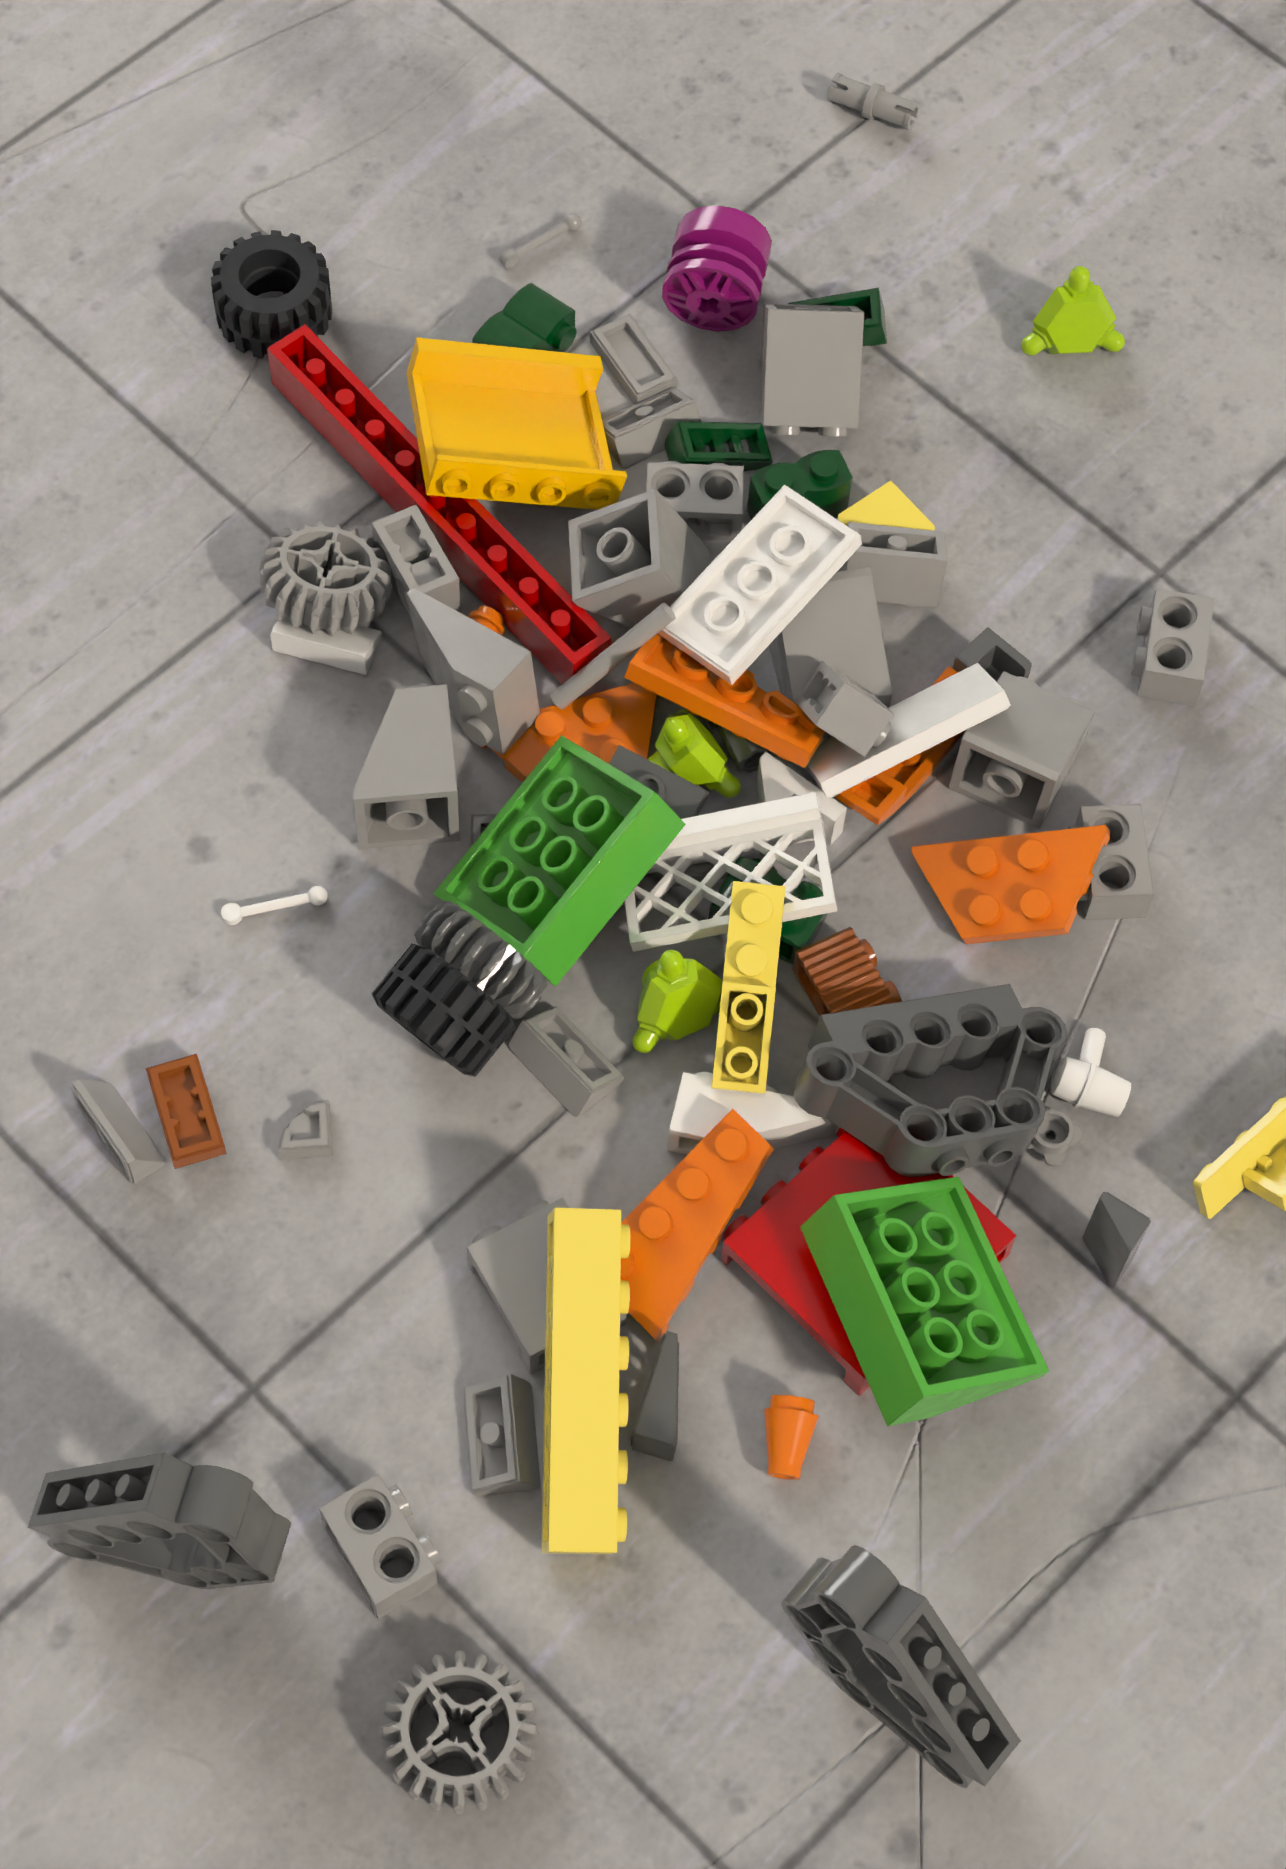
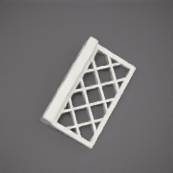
[625,792,838,952]

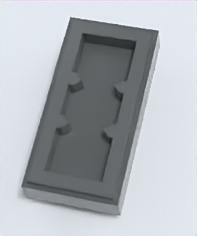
[609,745,710,819]

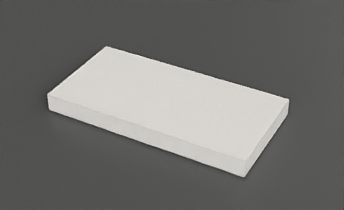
[658,485,862,685]
[806,663,1011,798]

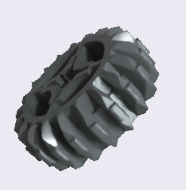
[414,900,547,1019]

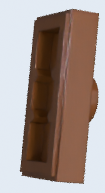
[145,1053,227,1169]

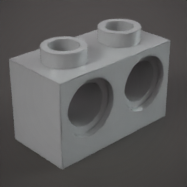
[646,461,744,541]
[372,505,460,621]
[1131,588,1215,706]
[794,660,894,757]
[1068,804,1154,920]
[319,1473,441,1620]

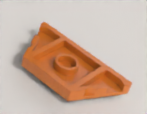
[481,683,658,781]
[912,825,1110,944]

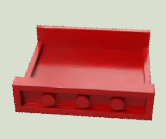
[720,1127,1017,1396]

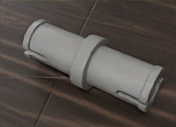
[827,73,920,130]

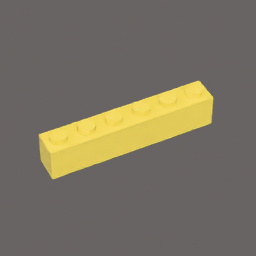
[542,1208,630,1554]

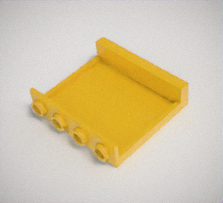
[406,337,627,510]

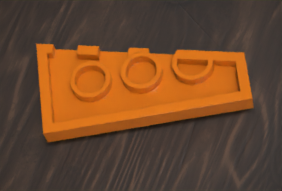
[624,633,826,768]
[621,1108,774,1343]

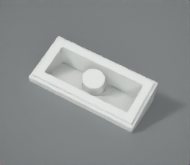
[270,617,382,675]

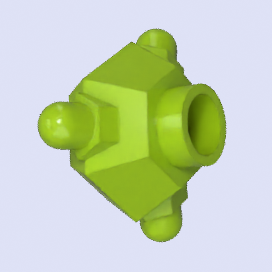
[1021,266,1125,356]
[648,709,741,798]
[632,949,722,1053]

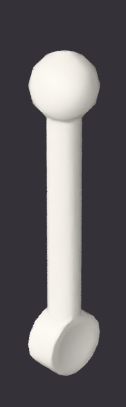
[221,886,328,925]

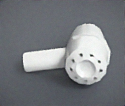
[1050,1028,1131,1117]

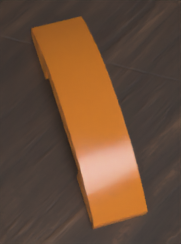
[836,666,965,825]

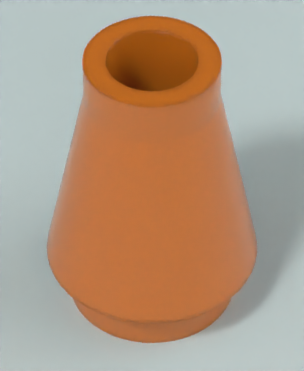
[764,1395,819,1480]

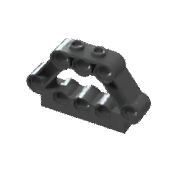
[793,984,1067,1177]
[27,1453,291,1589]
[781,1545,1021,1788]

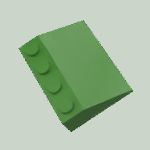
[433,735,686,987]
[800,1177,1049,1427]

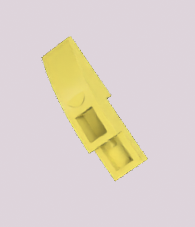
[712,881,786,1094]

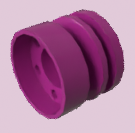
[662,205,772,332]

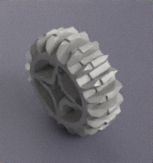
[259,520,392,637]
[380,1650,539,1814]

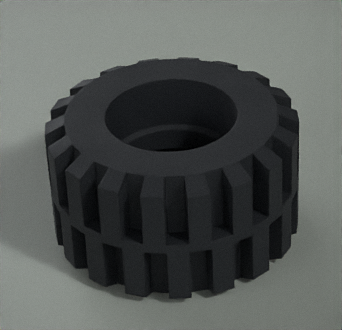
[211,230,332,359]
[372,944,516,1077]

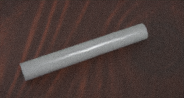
[550,603,676,709]

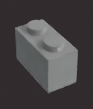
[839,522,948,608]

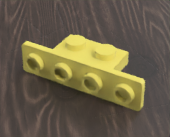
[1193,1096,1286,1219]

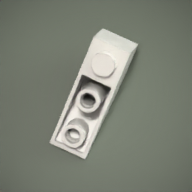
[667,1072,836,1155]

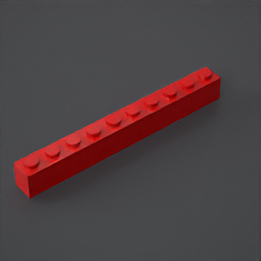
[267,324,612,684]

